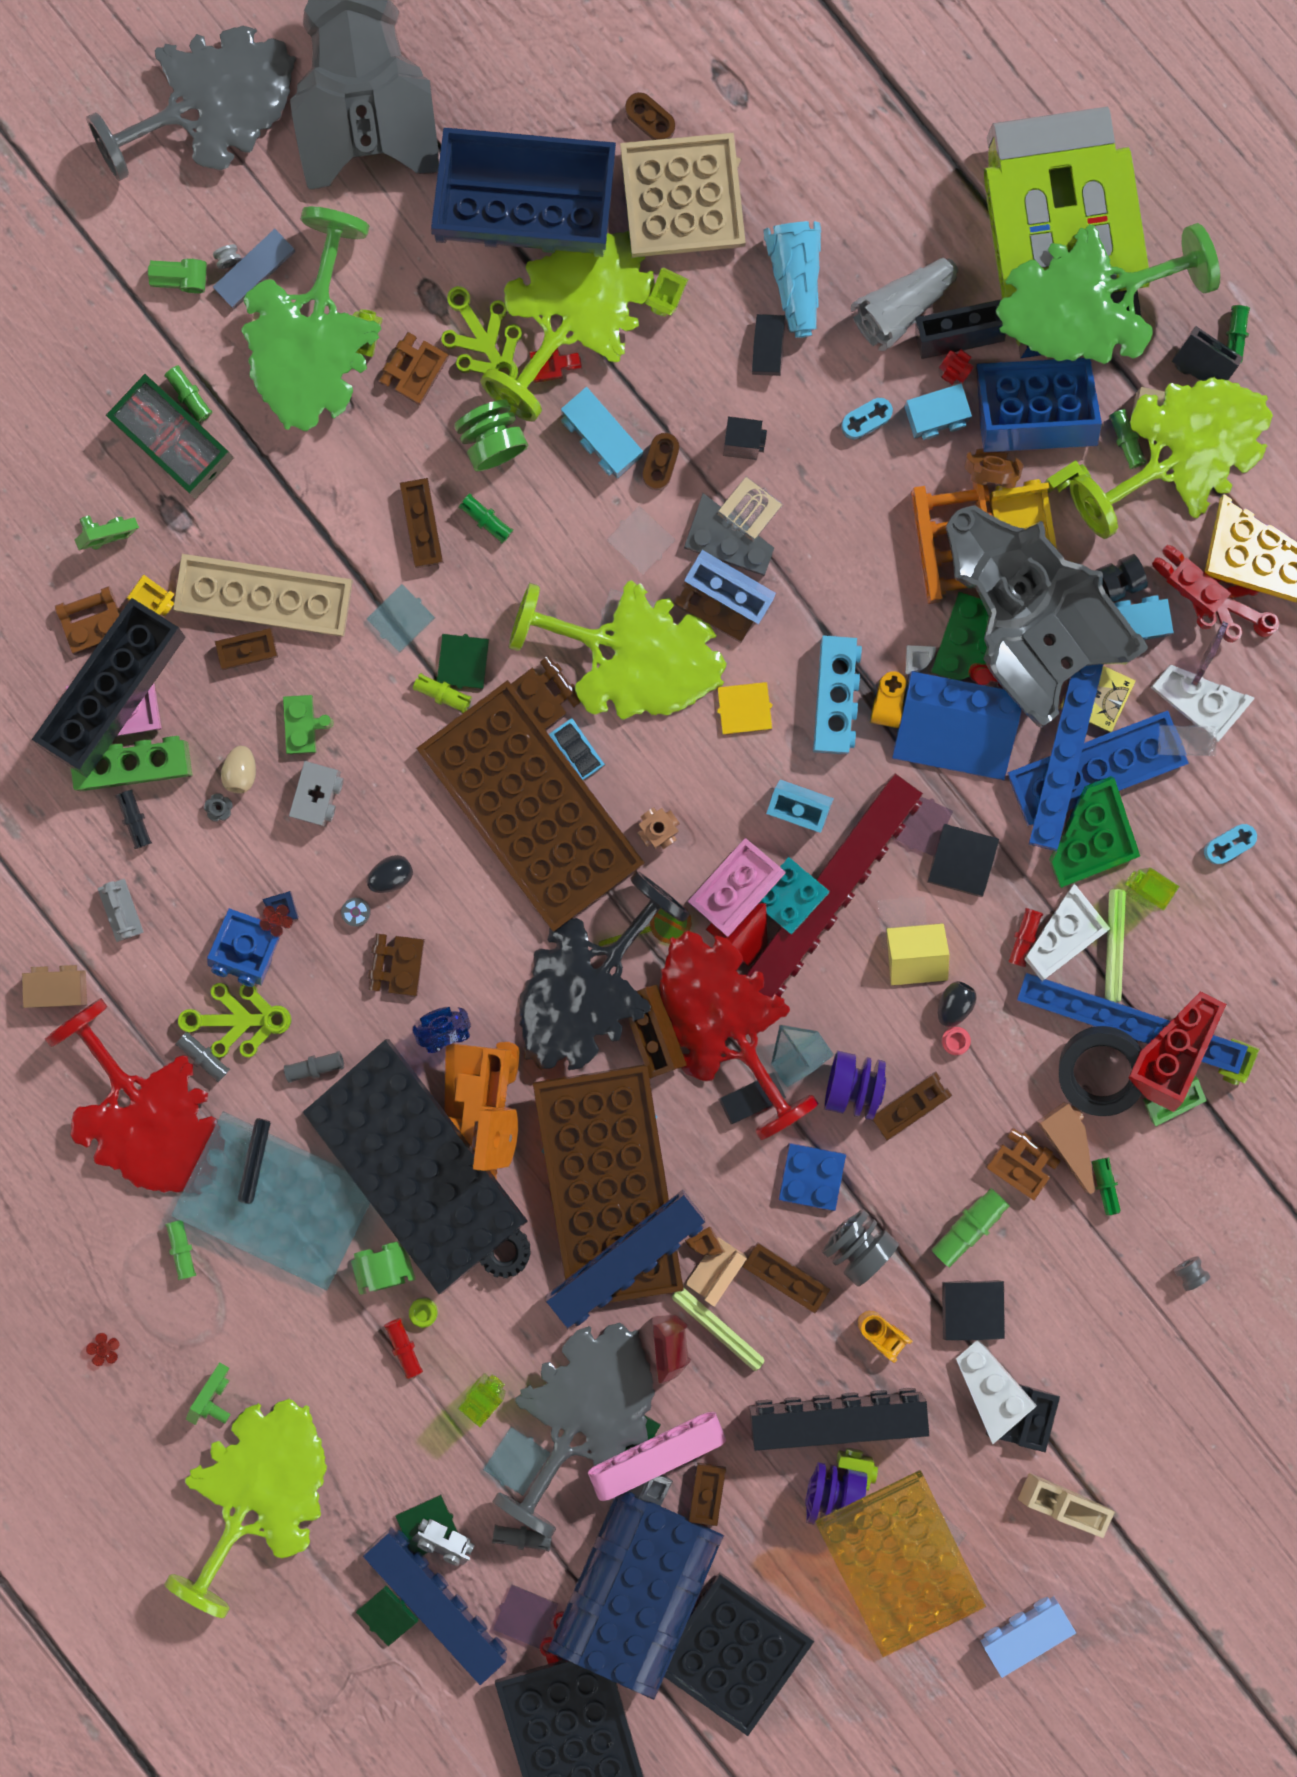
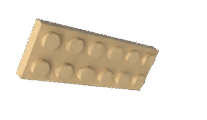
[173,554,353,637]

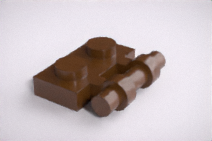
[511,656,581,730]
[367,933,425,996]

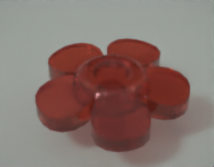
[260,904,293,937]
[86,1333,120,1366]

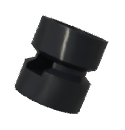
[1095,554,1148,602]

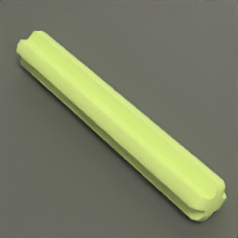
[1105,889,1126,1003]
[672,1287,764,1371]

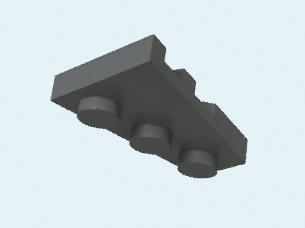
[684,493,774,576]

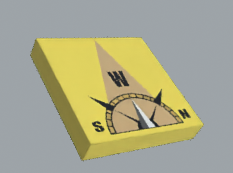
[1059,666,1135,733]

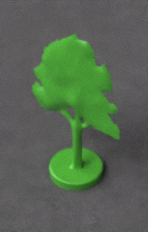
[241,206,381,431]
[996,223,1220,364]

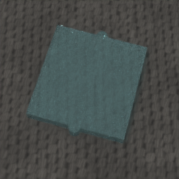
[367,584,435,652]
[483,1427,550,1496]

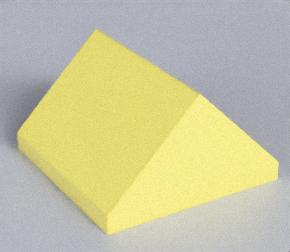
[886,923,950,985]

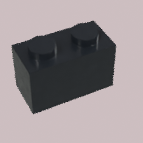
[1171,326,1243,381]
[723,416,767,460]

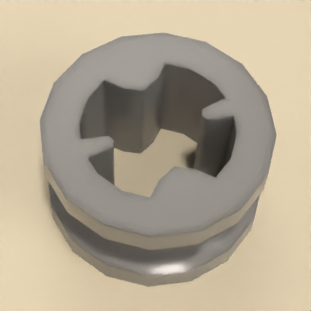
[213,244,242,269]

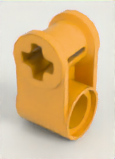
[870,671,906,728]
[857,1310,913,1363]

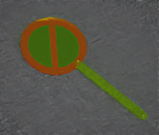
[598,904,692,946]

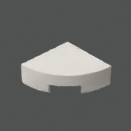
[905,645,936,675]

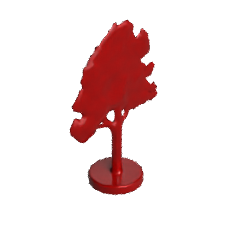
[659,931,819,1140]
[44,998,225,1195]

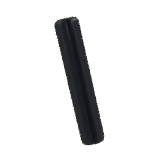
[238,1118,271,1204]

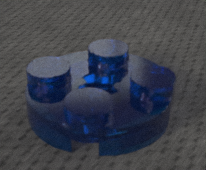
[412,1007,471,1053]

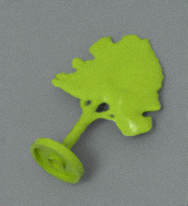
[480,231,655,422]
[1069,377,1273,539]
[508,580,727,720]
[164,1399,327,1618]

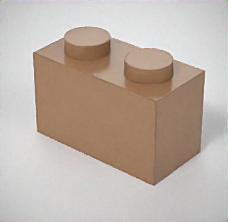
[22,965,87,1008]

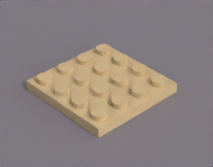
[620,133,746,258]

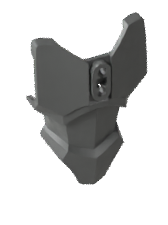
[290,0,439,190]
[946,505,1148,728]

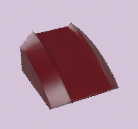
[652,1315,691,1384]

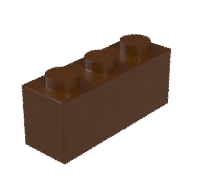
[628,985,686,1079]

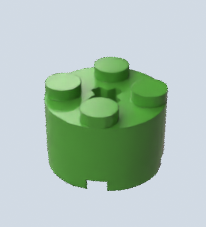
[351,1241,416,1295]

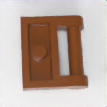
[55,586,120,655]

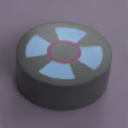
[341,898,371,927]

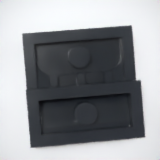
[927,824,999,897]
[942,1280,1005,1340]
[986,1384,1060,1453]

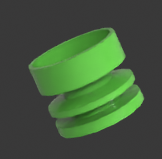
[454,400,529,471]

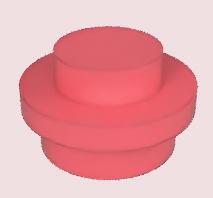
[942,1027,971,1055]

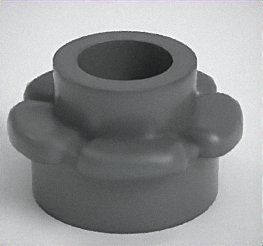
[204,793,233,822]

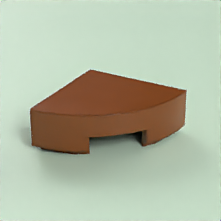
[685,1227,725,1256]

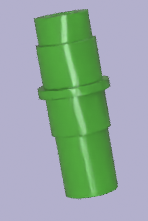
[931,1188,1010,1268]

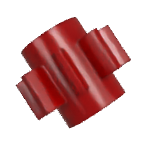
[939,349,974,385]

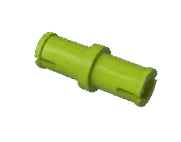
[413,673,472,713]

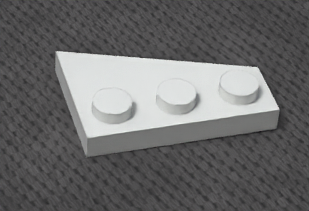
[1150,665,1255,742]
[1024,884,1110,981]
[956,1340,1037,1444]

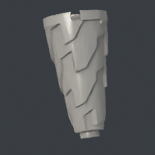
[851,258,958,351]

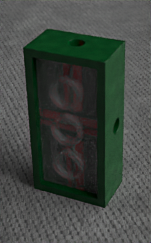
[106,374,234,499]

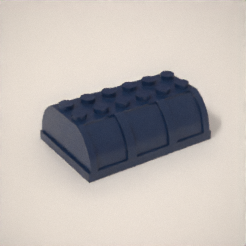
[431,127,616,257]
[547,1491,724,1700]

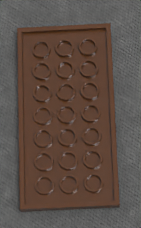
[416,680,645,932]
[533,1064,684,1303]

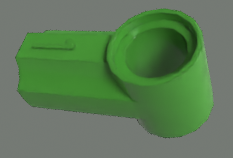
[148,259,207,294]

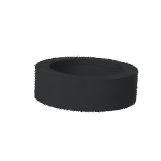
[1059,1026,1142,1116]

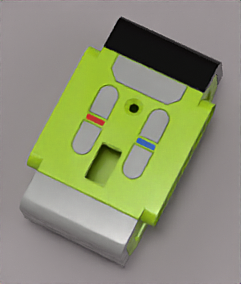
[984,106,1150,359]

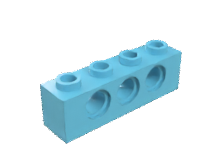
[813,636,862,755]

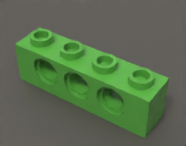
[71,736,193,792]

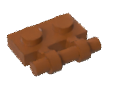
[379,332,449,406]
[985,1128,1061,1201]

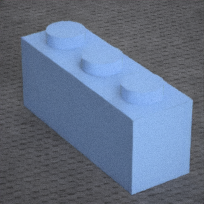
[684,550,776,624]
[980,1596,1076,1678]

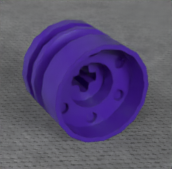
[824,1050,886,1120]
[805,1462,867,1533]

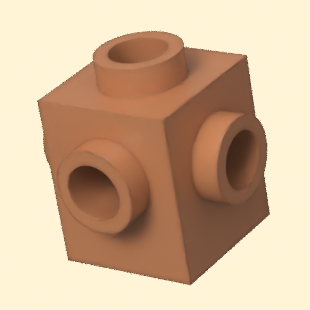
[638,807,680,850]

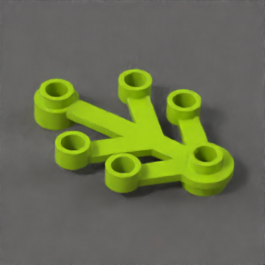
[441,286,522,380]
[178,983,292,1058]

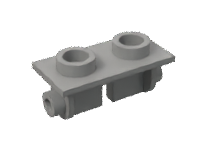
[97,879,144,942]
[412,1519,475,1566]

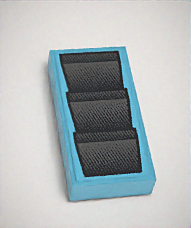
[549,718,605,780]

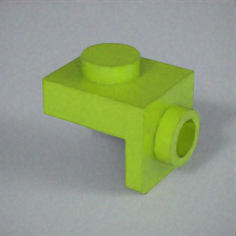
[645,268,689,316]
[1218,1038,1260,1085]
[836,1448,878,1491]

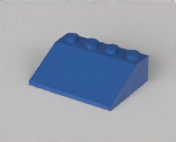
[976,358,1102,452]
[892,671,1022,780]

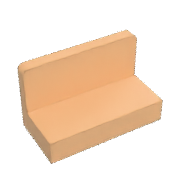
[686,1237,747,1307]

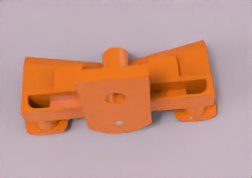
[445,1042,519,1179]

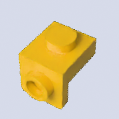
[126,575,174,617]

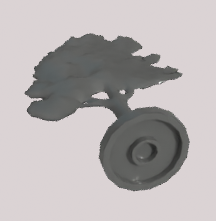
[86,26,297,181]
[492,1323,655,1538]

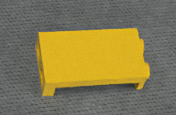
[989,479,1057,549]

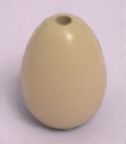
[221,746,256,793]

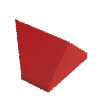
[705,903,768,966]

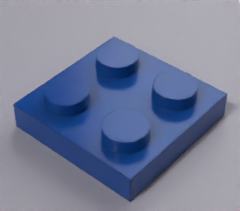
[779,1143,846,1211]

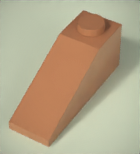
[1036,1102,1095,1194]

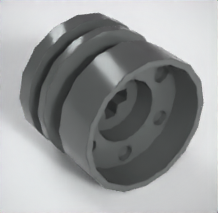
[822,1209,899,1287]

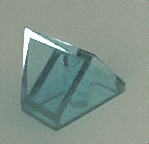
[771,1025,834,1087]

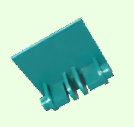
[758,857,830,935]

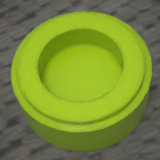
[409,1297,438,1328]

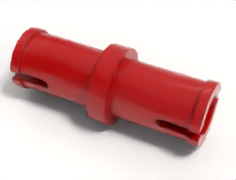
[1008,908,1043,968]
[384,1318,423,1379]

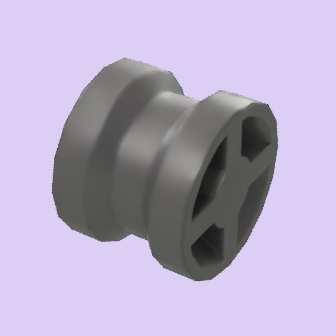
[1174,1256,1211,1291]

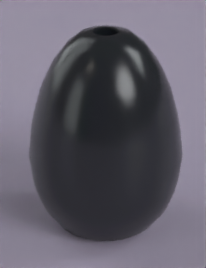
[366,855,413,893]
[937,981,977,1027]

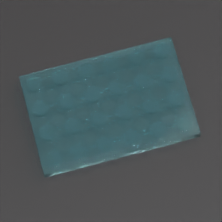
[171,1111,370,1290]

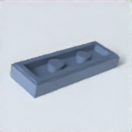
[213,229,296,309]

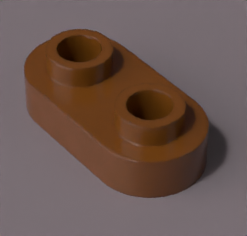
[625,92,675,140]
[643,433,679,490]

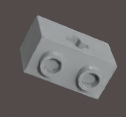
[289,761,344,827]

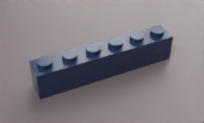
[546,1190,705,1329]
[363,1527,507,1685]

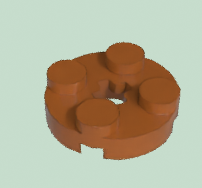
[964,448,1023,488]

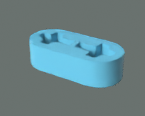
[841,398,893,440]
[1204,824,1257,864]

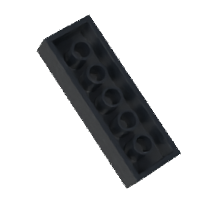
[32,598,186,778]
[749,1388,930,1451]

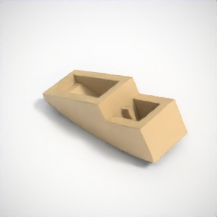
[1018,1473,1115,1538]

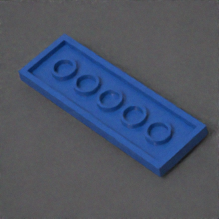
[1007,711,1189,826]

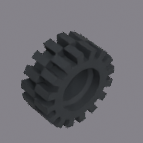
[480,1229,531,1278]

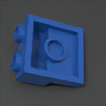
[207,908,283,987]

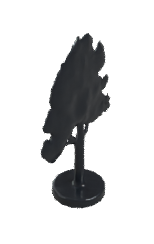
[519,871,690,1071]

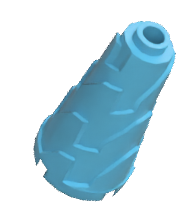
[763,221,822,338]

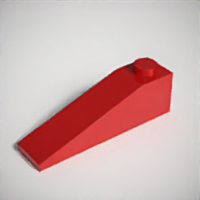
[1128,991,1227,1112]

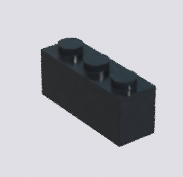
[915,300,1006,359]

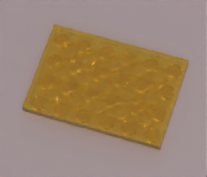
[815,1470,986,1657]

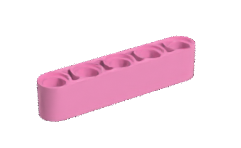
[588,1412,726,1501]

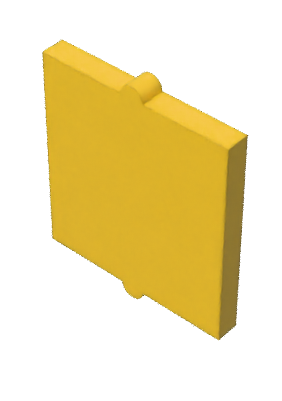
[717,682,773,734]

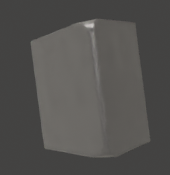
[630,1475,673,1506]

